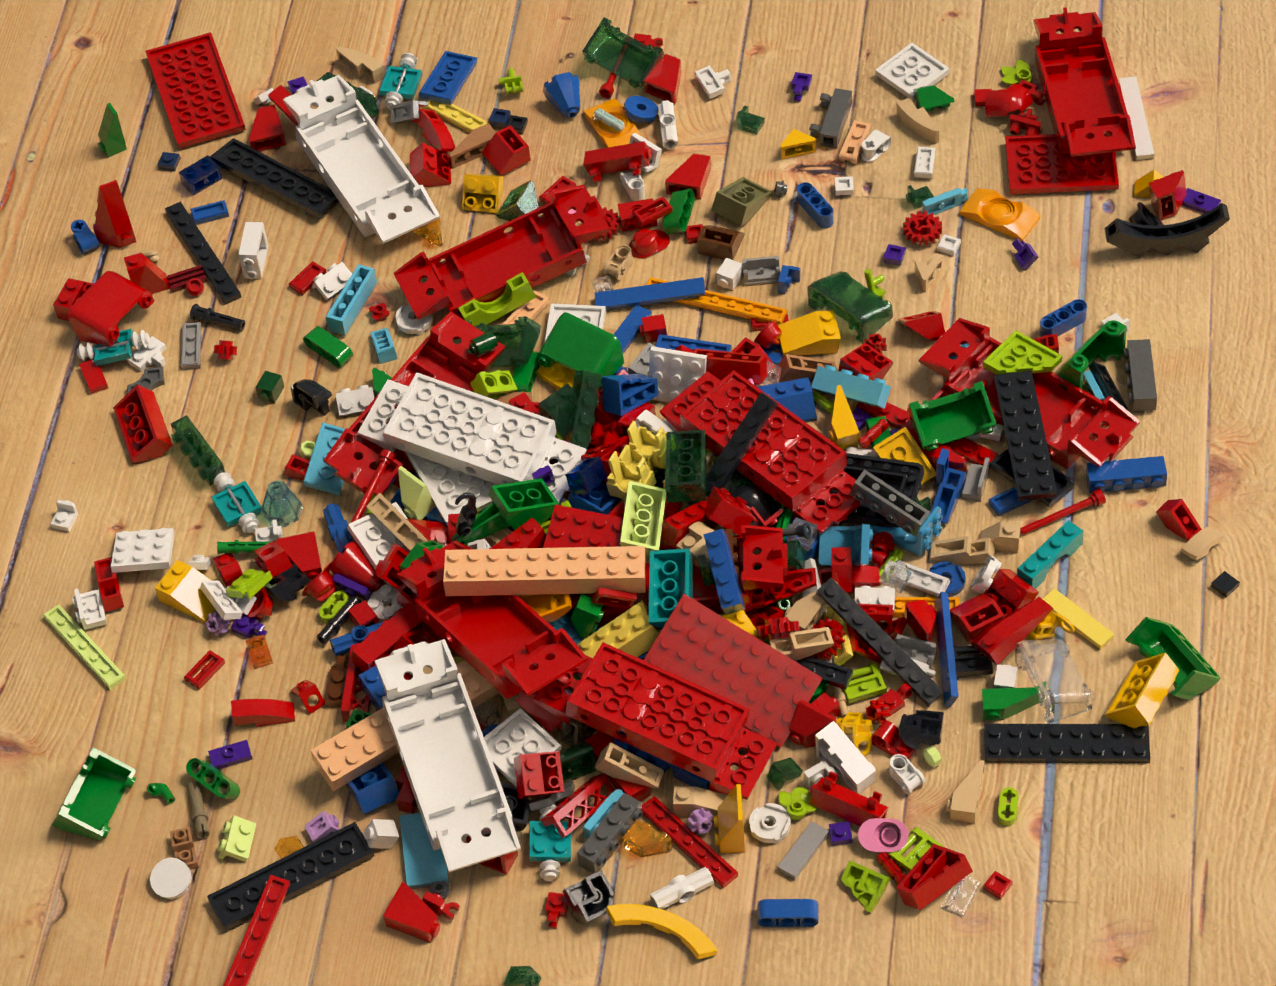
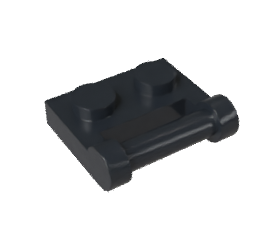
[953,645,993,677]

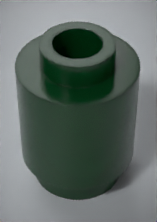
[469,333,498,357]

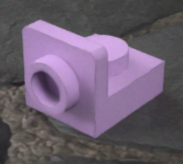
[305,811,340,842]

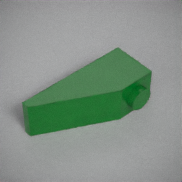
[98,103,127,158]
[982,687,1043,721]

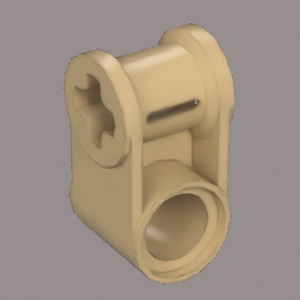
[602,245,633,281]

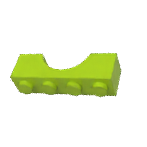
[459,272,536,329]

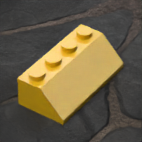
[1105,652,1179,728]

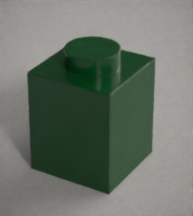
[256,371,284,403]

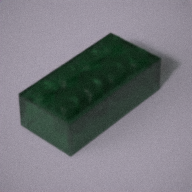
[665,430,707,503]

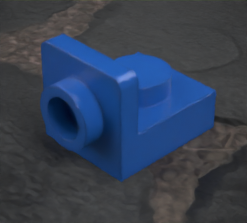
[778,265,801,294]

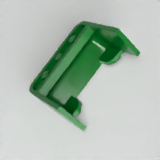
[1125,616,1221,700]

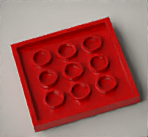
[543,504,632,548]

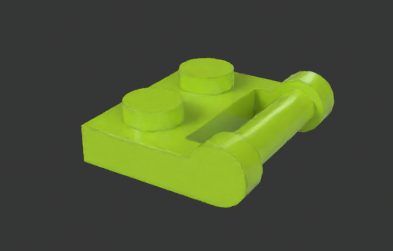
[843,662,887,704]
[888,827,943,872]

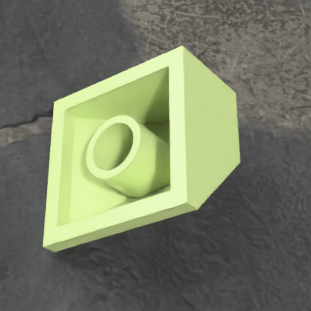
[398,466,436,520]

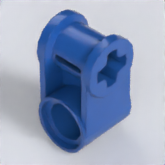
[71,220,99,254]

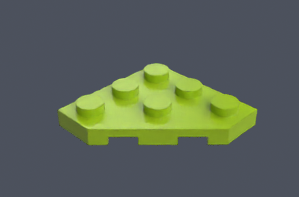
[983,330,1063,375]

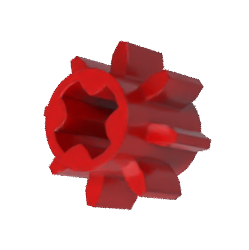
[864,334,887,354]
[214,340,237,360]
[870,531,896,555]
[866,699,891,725]

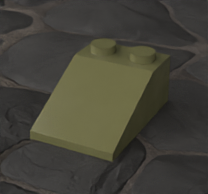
[711,177,773,226]

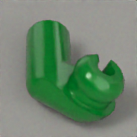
[147,783,175,804]

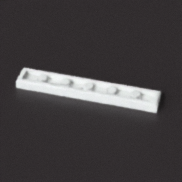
[1119,77,1154,160]

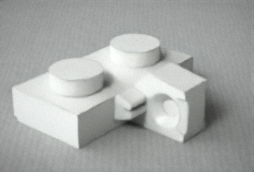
[694,65,732,99]
[127,336,166,372]

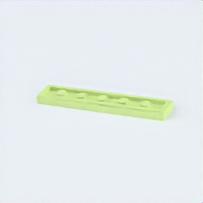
[43,604,126,690]

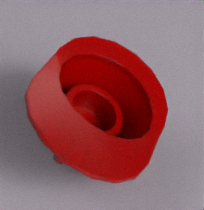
[629,229,670,259]
[754,319,782,349]
[302,562,336,602]
[246,587,273,619]

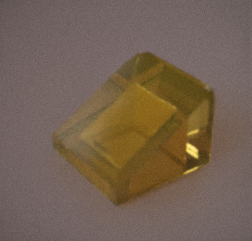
[275,835,304,859]

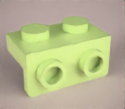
[218,815,256,862]

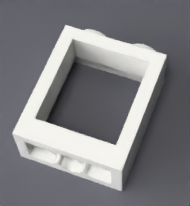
[238,222,269,279]

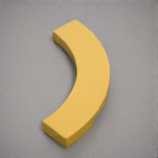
[606,904,718,959]

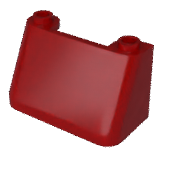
[68,271,155,347]

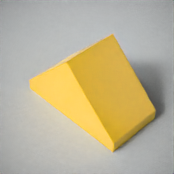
[780,129,816,159]
[1134,170,1163,198]

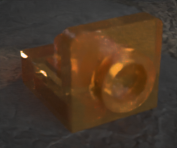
[245,635,273,669]

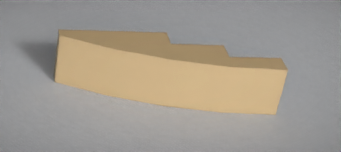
[366,493,428,551]

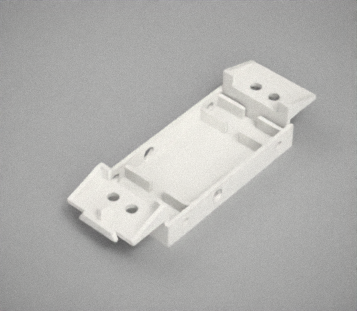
[283,75,440,244]
[358,373,587,503]
[375,639,521,872]

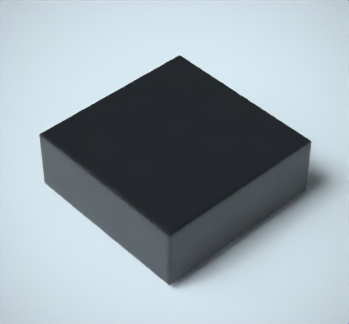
[506,115,528,134]
[1211,571,1240,598]

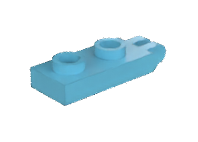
[922,188,968,215]

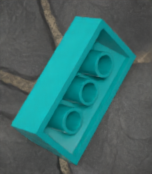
[649,549,693,628]

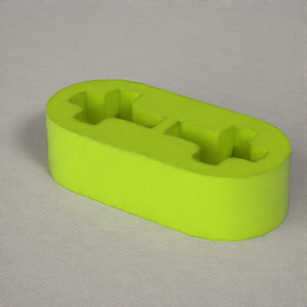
[319,591,349,624]
[998,787,1019,826]

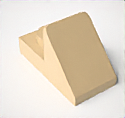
[915,253,943,292]

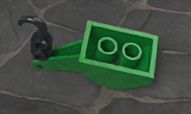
[452,478,559,546]

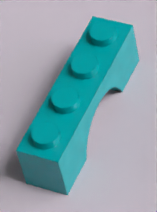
[1017,520,1084,589]

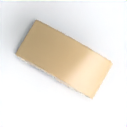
[1181,527,1223,560]

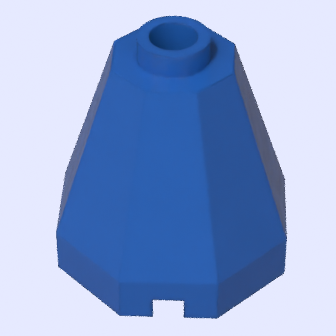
[543,72,580,118]

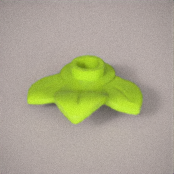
[1001,59,1033,85]
[778,787,818,820]

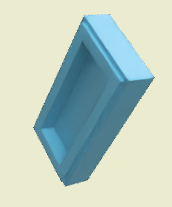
[1083,371,1105,401]

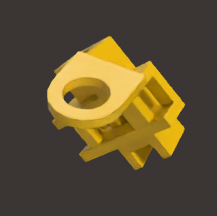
[1026,611,1075,644]
[836,712,873,756]

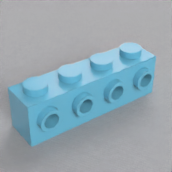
[326,264,377,335]
[811,365,891,409]

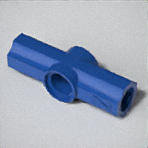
[323,503,353,554]
[330,621,384,656]

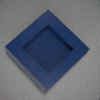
[489,108,511,128]
[157,152,181,171]

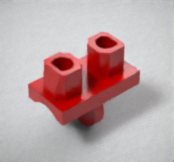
[1009,109,1043,135]

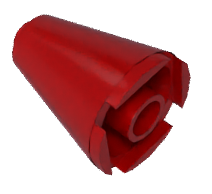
[330,541,384,593]

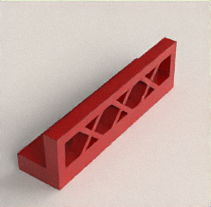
[341,644,370,722]
[541,773,615,838]

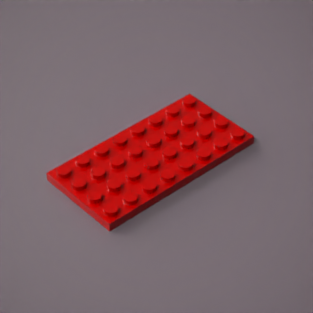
[145,32,246,149]
[644,594,823,748]

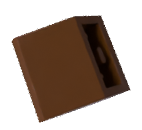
[697,225,745,260]

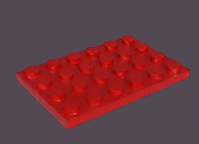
[1005,134,1119,194]

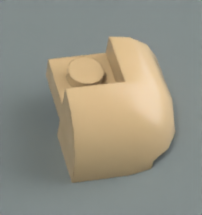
[676,522,715,573]

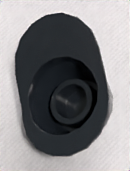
[1129,202,1164,226]

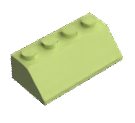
[620,481,667,564]

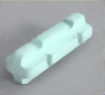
[594,108,625,131]

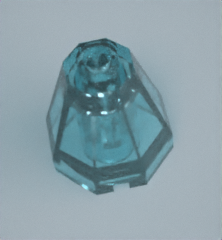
[261,480,303,527]

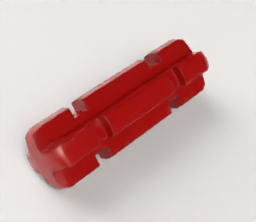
[858,419,889,448]
[877,852,906,885]

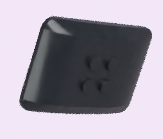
[816,453,924,528]

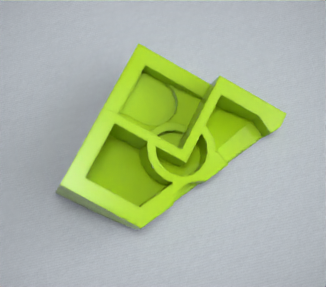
[841,860,891,913]

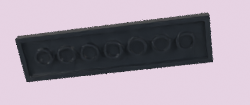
[210,138,339,219]
[994,371,1057,501]
[984,724,1150,763]
[207,822,374,931]

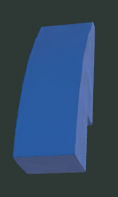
[930,468,967,524]

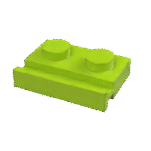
[226,569,272,599]

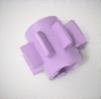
[206,611,231,636]
[687,808,714,835]

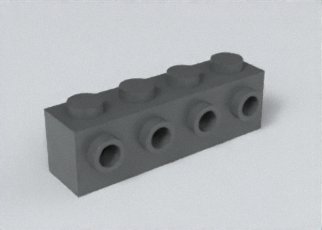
[1123,339,1157,411]
[850,469,930,537]
[577,793,643,874]

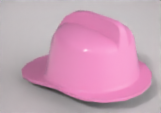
[858,818,908,852]

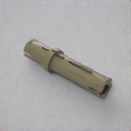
[187,781,210,838]

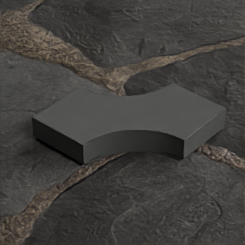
[127,367,165,394]
[529,781,575,811]

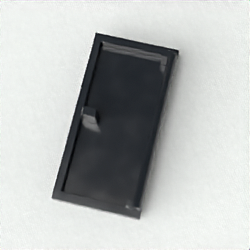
[989,449,1074,508]

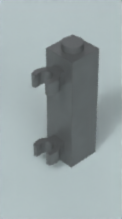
[809,88,852,149]

